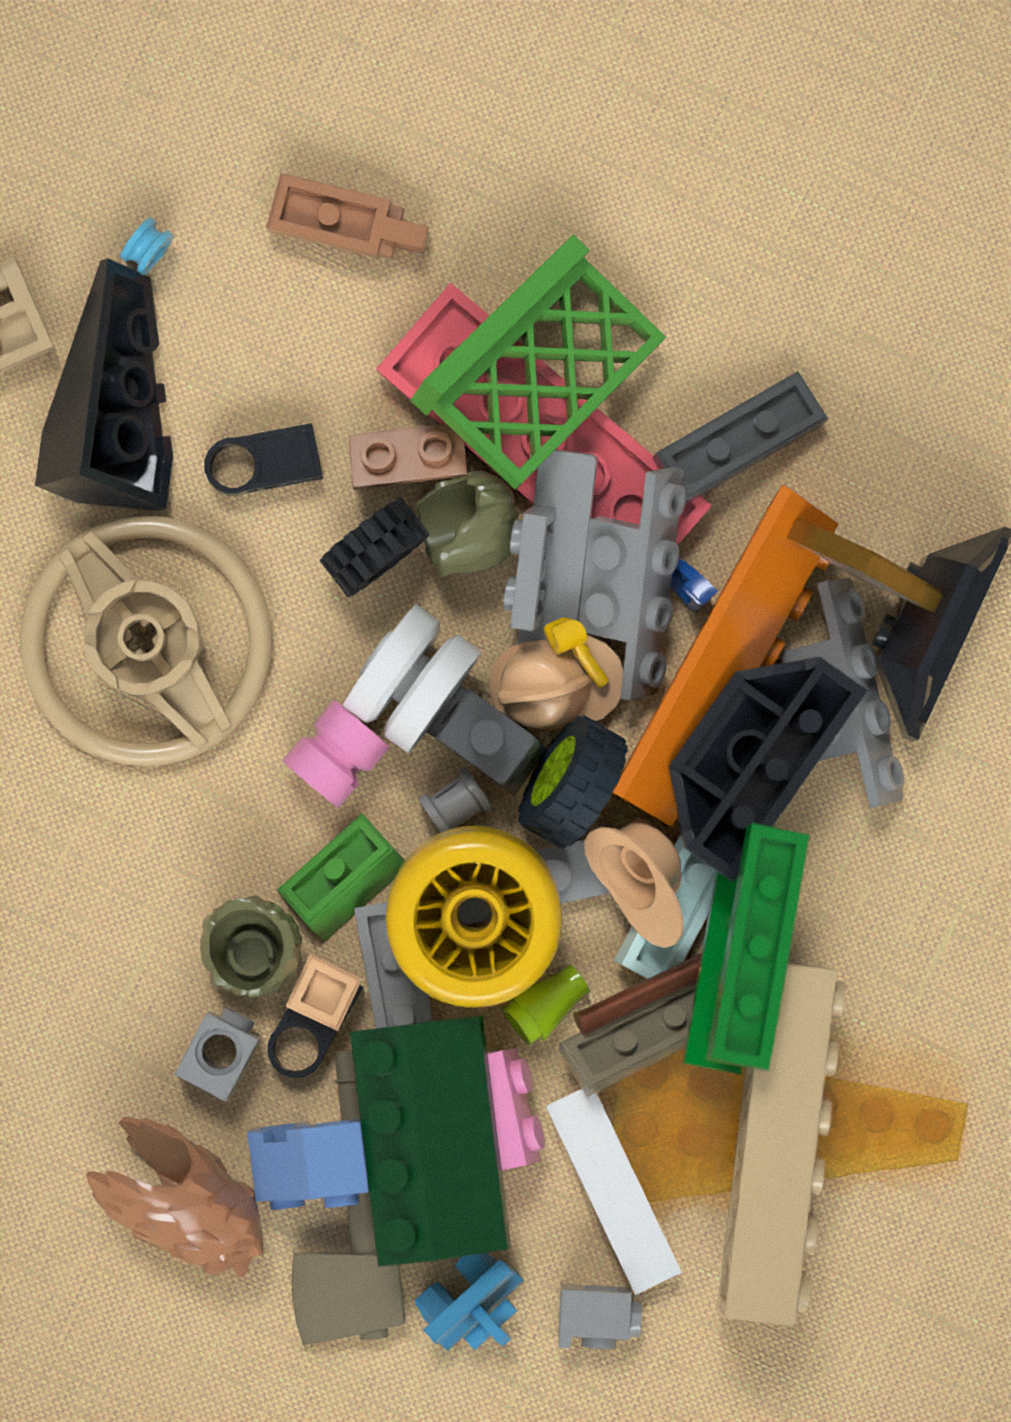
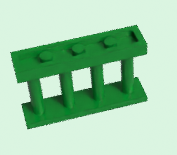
[682,823,810,1074]

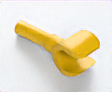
[544,617,609,688]

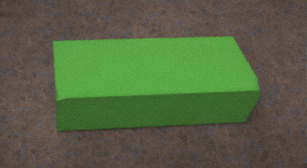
[277,813,405,940]

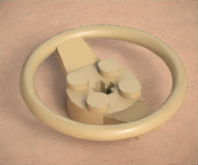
[20,515,272,766]

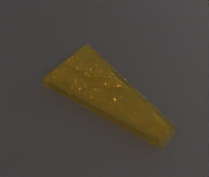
[611,1049,969,1203]

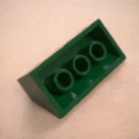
[350,1015,511,1267]

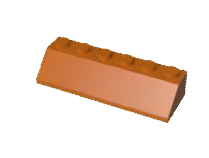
[611,485,838,828]

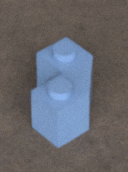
[247,1118,369,1210]

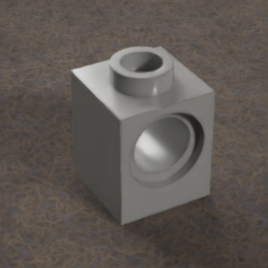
[174,1007,261,1102]

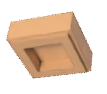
[285,954,363,1031]

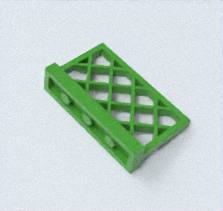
[410,234,666,490]

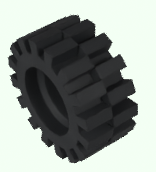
[320,497,429,597]

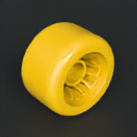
[386,826,562,1007]

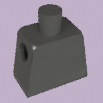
[426,686,547,796]

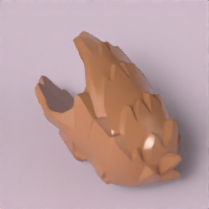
[86,1117,264,1278]

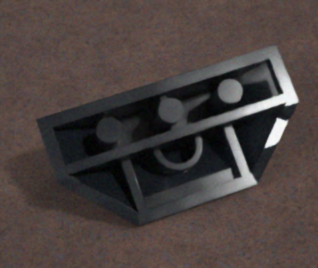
[872,526,1011,742]
[668,657,868,882]

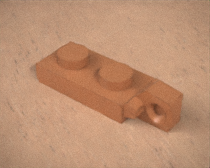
[266,173,430,259]

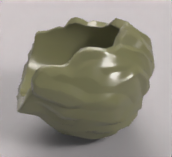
[415,470,518,577]
[200,895,302,998]

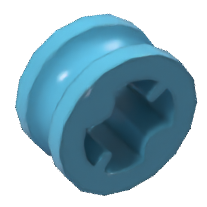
[120,217,174,276]

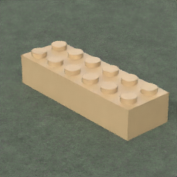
[717,963,846,1326]

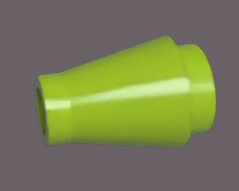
[502,965,590,1045]

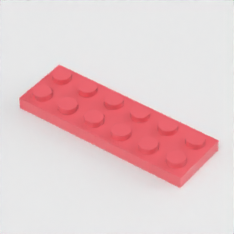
[376,283,712,545]

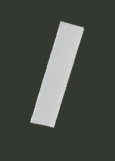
[546,1089,682,1295]

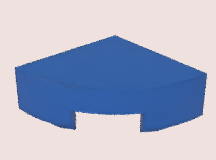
[671,558,718,612]

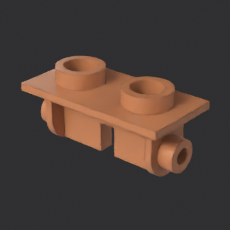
[348,423,469,490]

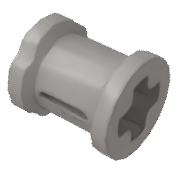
[418,767,494,833]

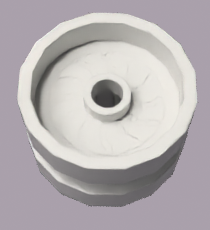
[342,604,482,754]

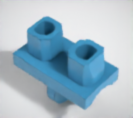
[415,1253,524,1350]

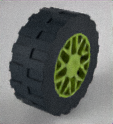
[518,715,628,849]

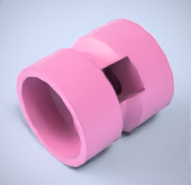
[282,700,390,808]

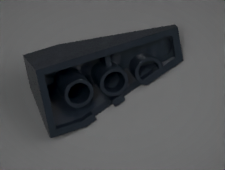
[35,258,173,511]

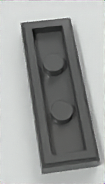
[652,371,828,505]

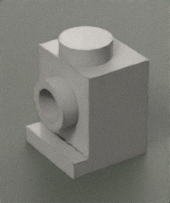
[558,1284,642,1349]

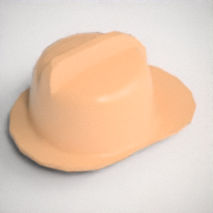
[489,636,623,731]
[584,818,684,948]

